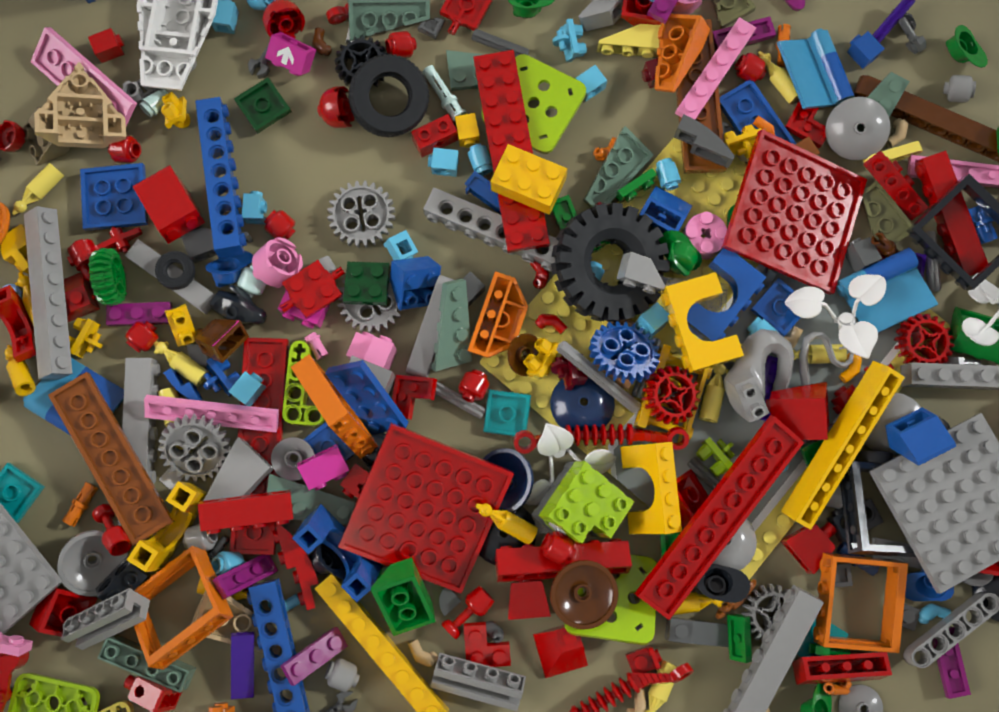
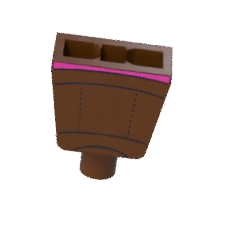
[195,319,249,363]

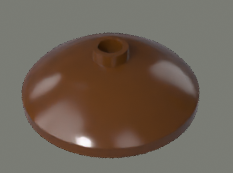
[550,560,618,629]

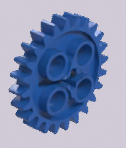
[589,321,660,384]

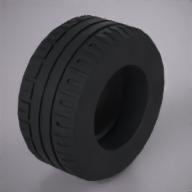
[348,54,430,138]

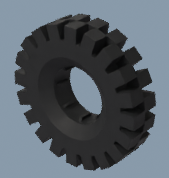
[551,203,670,322]

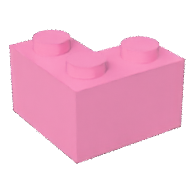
[346,331,397,370]

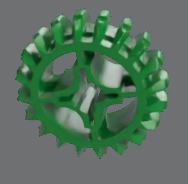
[88,248,127,306]

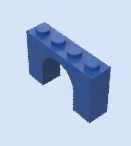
[687,248,766,341]
[292,504,383,602]

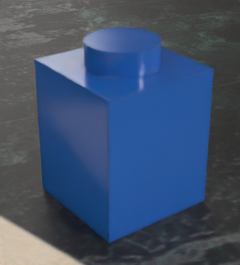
[847,31,885,69]

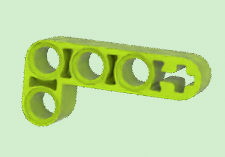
[282,340,326,427]

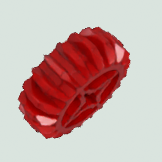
[894,314,955,364]
[642,366,701,425]

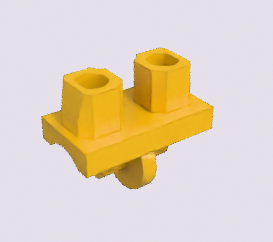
[161,91,191,129]
[724,124,761,159]
[164,304,196,347]
[69,318,103,358]
[523,338,559,378]

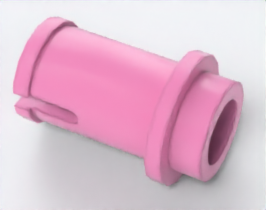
[305,332,329,360]

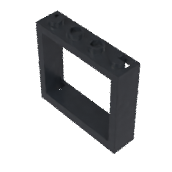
[906,174,999,291]
[840,461,916,557]

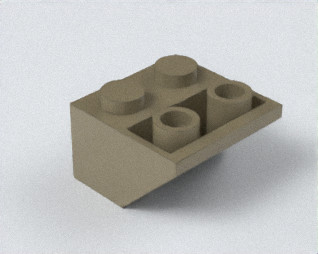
[23,107,72,165]

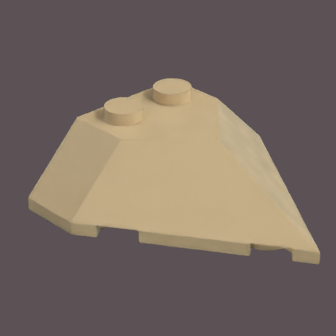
[34,62,126,149]

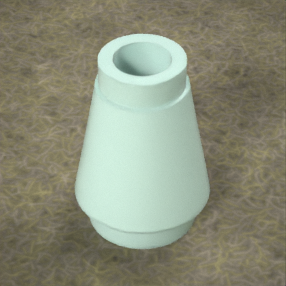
[139,89,168,117]

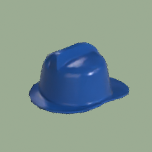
[205,251,253,288]
[905,569,954,602]

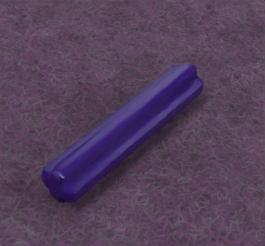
[873,0,915,43]

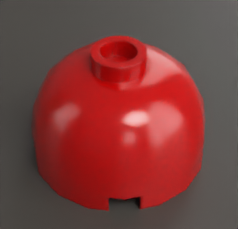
[262,0,305,39]
[317,86,355,128]

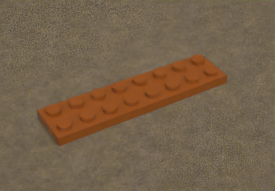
[676,19,727,174]
[48,372,175,546]

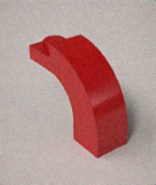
[0,285,36,363]

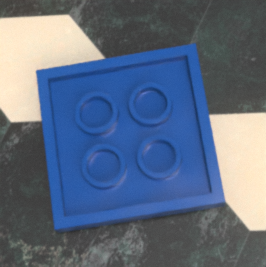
[80,163,148,231]

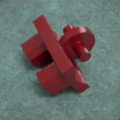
[550,346,588,391]

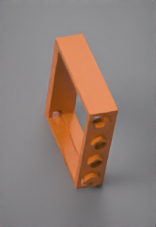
[291,354,378,459]
[134,546,233,670]
[813,553,908,653]

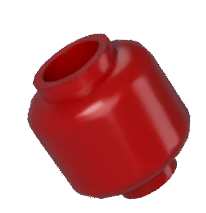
[385,31,417,58]
[734,53,766,83]
[108,136,141,163]
[264,210,295,240]
[125,321,159,353]
[458,369,490,403]
[541,531,576,564]

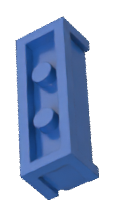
[465,171,501,215]

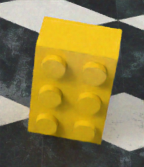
[490,144,568,215]

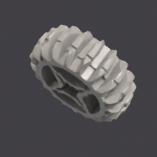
[741,584,788,642]

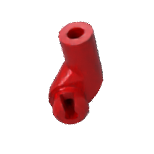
[530,261,549,289]
[535,314,568,335]

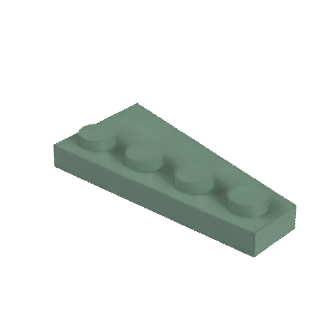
[348,0,430,41]
[446,50,528,91]
[857,72,910,132]
[583,126,654,208]
[431,278,472,372]
[267,474,355,524]

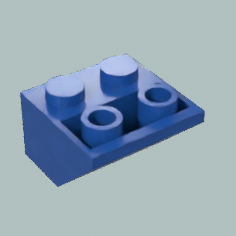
[639,186,693,234]
[390,256,441,310]
[885,407,956,466]

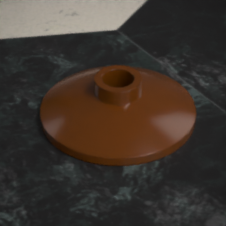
[507,333,539,376]

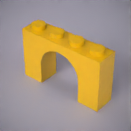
[661,272,744,373]
[620,442,682,534]
[127,481,207,572]

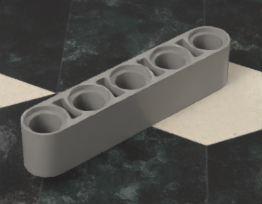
[125,239,215,315]
[406,275,454,377]
[903,592,999,668]

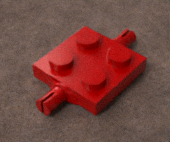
[440,0,493,35]
[279,260,345,319]

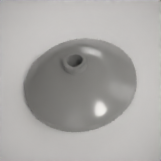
[825,97,890,160]
[864,393,921,455]
[712,519,757,570]
[57,530,128,596]

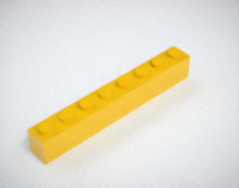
[781,361,905,530]
[315,574,449,712]

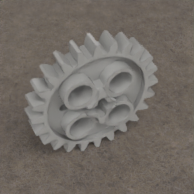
[327,181,396,248]
[337,271,405,334]
[158,414,232,482]

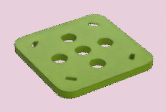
[481,54,586,154]
[564,554,657,645]
[8,673,100,712]

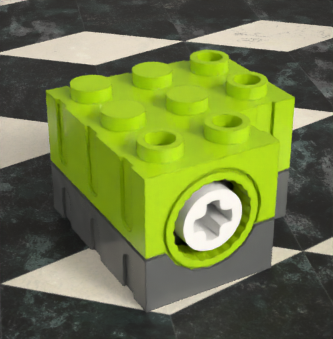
[531,461,635,544]

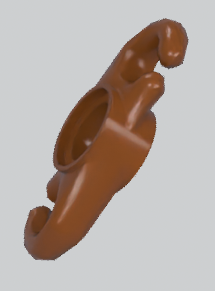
[715,579,757,620]

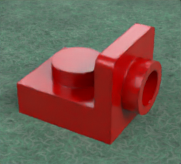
[625,645,662,673]

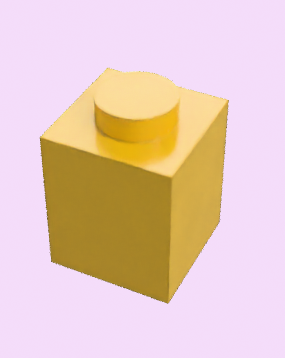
[455,113,480,148]

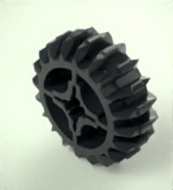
[334,35,388,89]

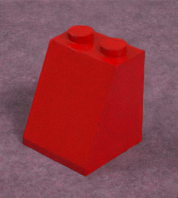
[133,165,205,244]
[766,382,829,440]

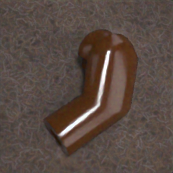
[312,27,332,56]

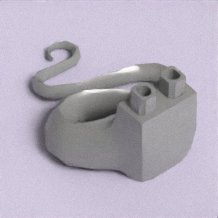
[724,329,854,423]

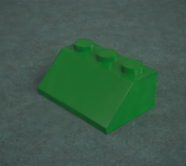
[948,307,999,365]
[371,557,436,636]

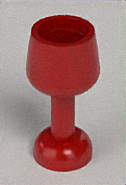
[92,504,132,556]
[441,585,495,640]

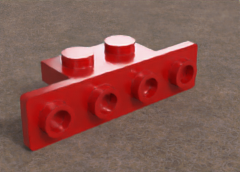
[864,151,928,220]

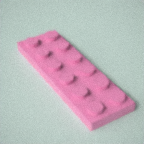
[30,27,137,126]

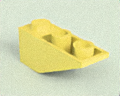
[597,24,661,58]

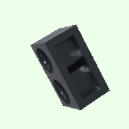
[826,498,884,542]
[95,555,148,601]

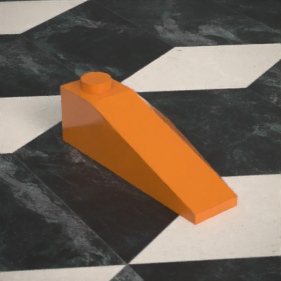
[654,14,710,93]

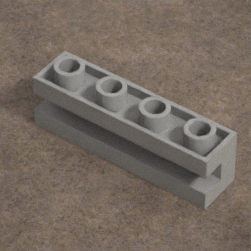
[61,588,150,650]
[430,652,526,711]

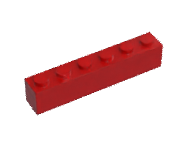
[914,150,988,276]
[495,538,632,582]

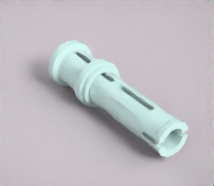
[422,65,467,123]

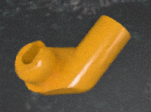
[839,353,862,383]

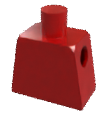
[780,522,837,574]
[508,580,551,620]
[123,675,182,712]

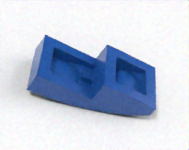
[163,368,204,401]

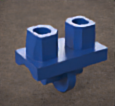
[968,205,998,245]
[203,358,240,397]

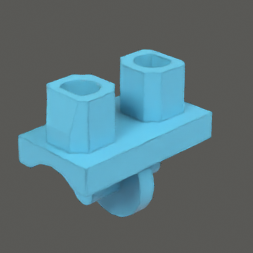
[552,19,587,62]

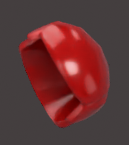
[0,120,26,152]

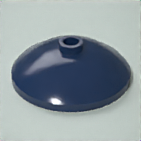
[550,377,615,431]
[483,448,534,513]

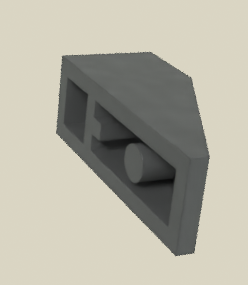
[181,228,253,263]
[665,617,729,647]

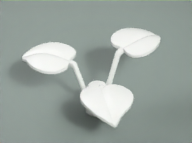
[962,273,999,346]
[785,275,886,359]
[525,423,616,505]

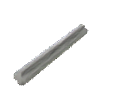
[556,341,641,413]

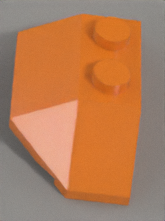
[467,271,528,358]

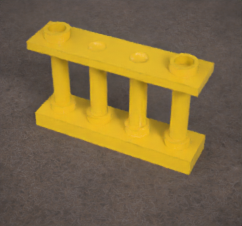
[633,344,713,443]

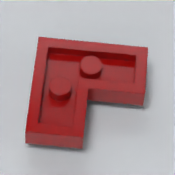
[785,100,826,148]
[392,375,437,420]
[464,622,511,667]

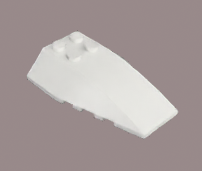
[137,0,218,91]

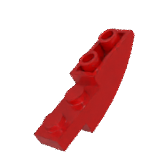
[272,525,319,610]

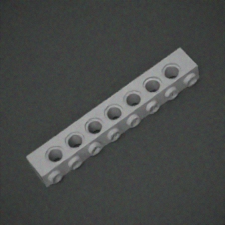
[423,187,559,271]

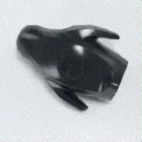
[210,285,267,325]

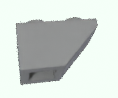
[578,0,623,31]
[617,252,665,294]

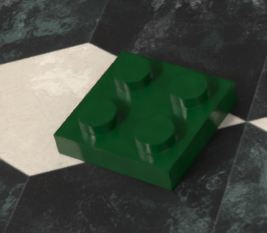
[234,77,292,134]
[343,261,391,306]

